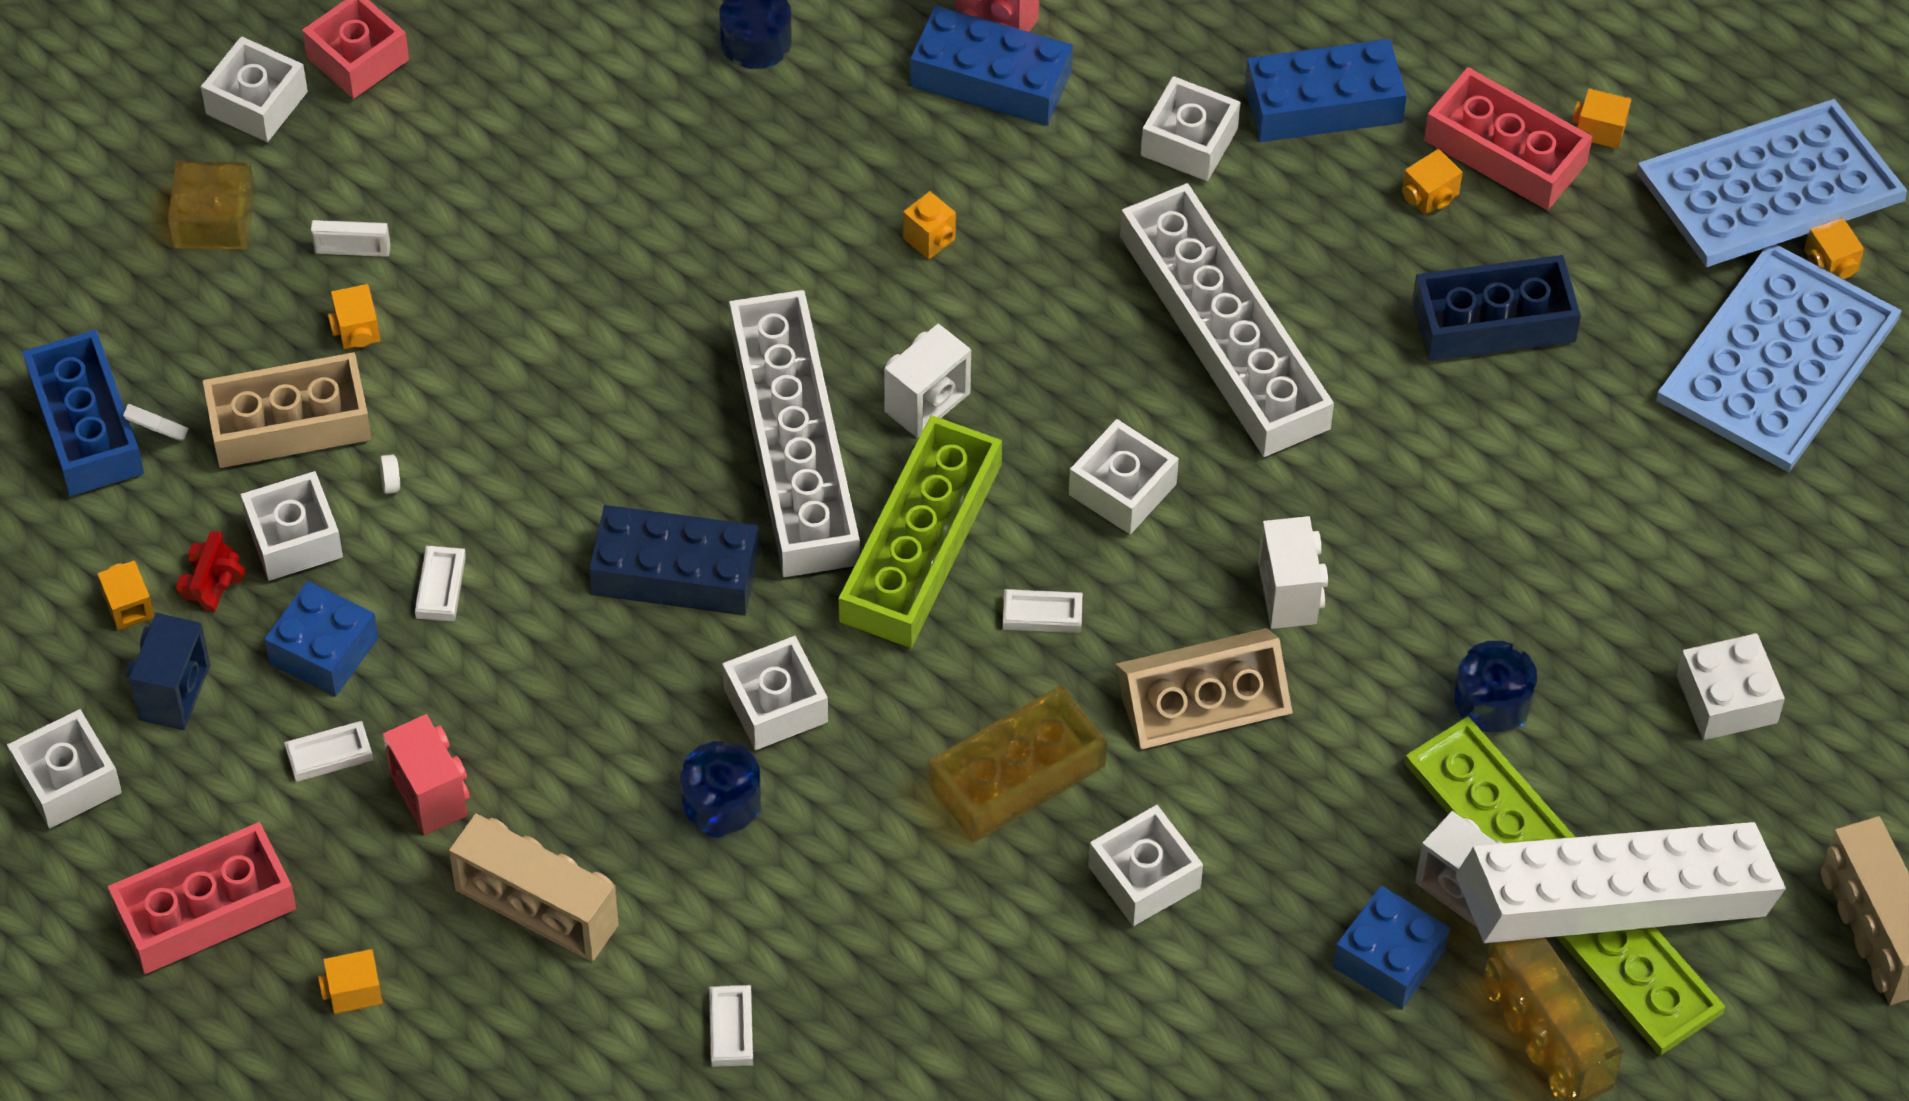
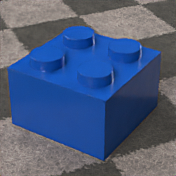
[264,581,378,697]
[1333,886,1450,1010]

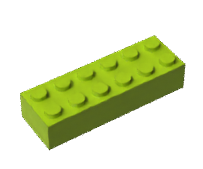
[839,415,1002,649]

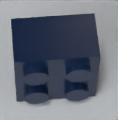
[126,613,211,730]

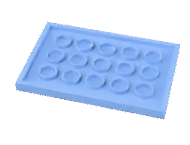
[1637,99,1907,267]
[1656,244,1902,473]

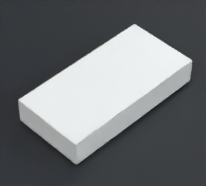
[311,220,390,256]
[123,403,189,441]
[415,546,466,622]
[1003,589,1083,633]
[284,721,373,782]
[710,985,753,1067]

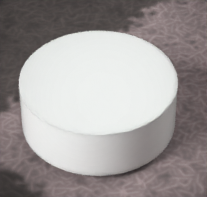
[380,454,400,494]

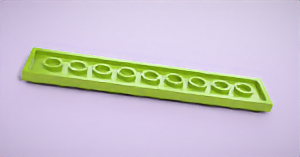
[1404,716,1726,1056]

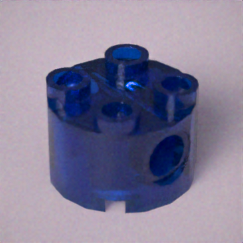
[719,0,792,69]
[1454,641,1537,732]
[680,741,761,838]

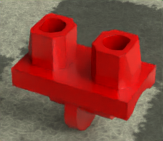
[176,531,246,611]

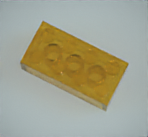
[928,684,1107,843]
[1482,937,1623,1101]

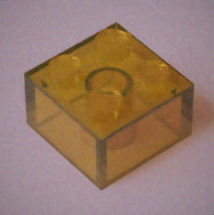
[168,161,255,250]

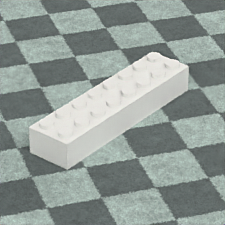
[1120,183,1334,457]
[729,290,860,577]
[1455,822,1786,943]

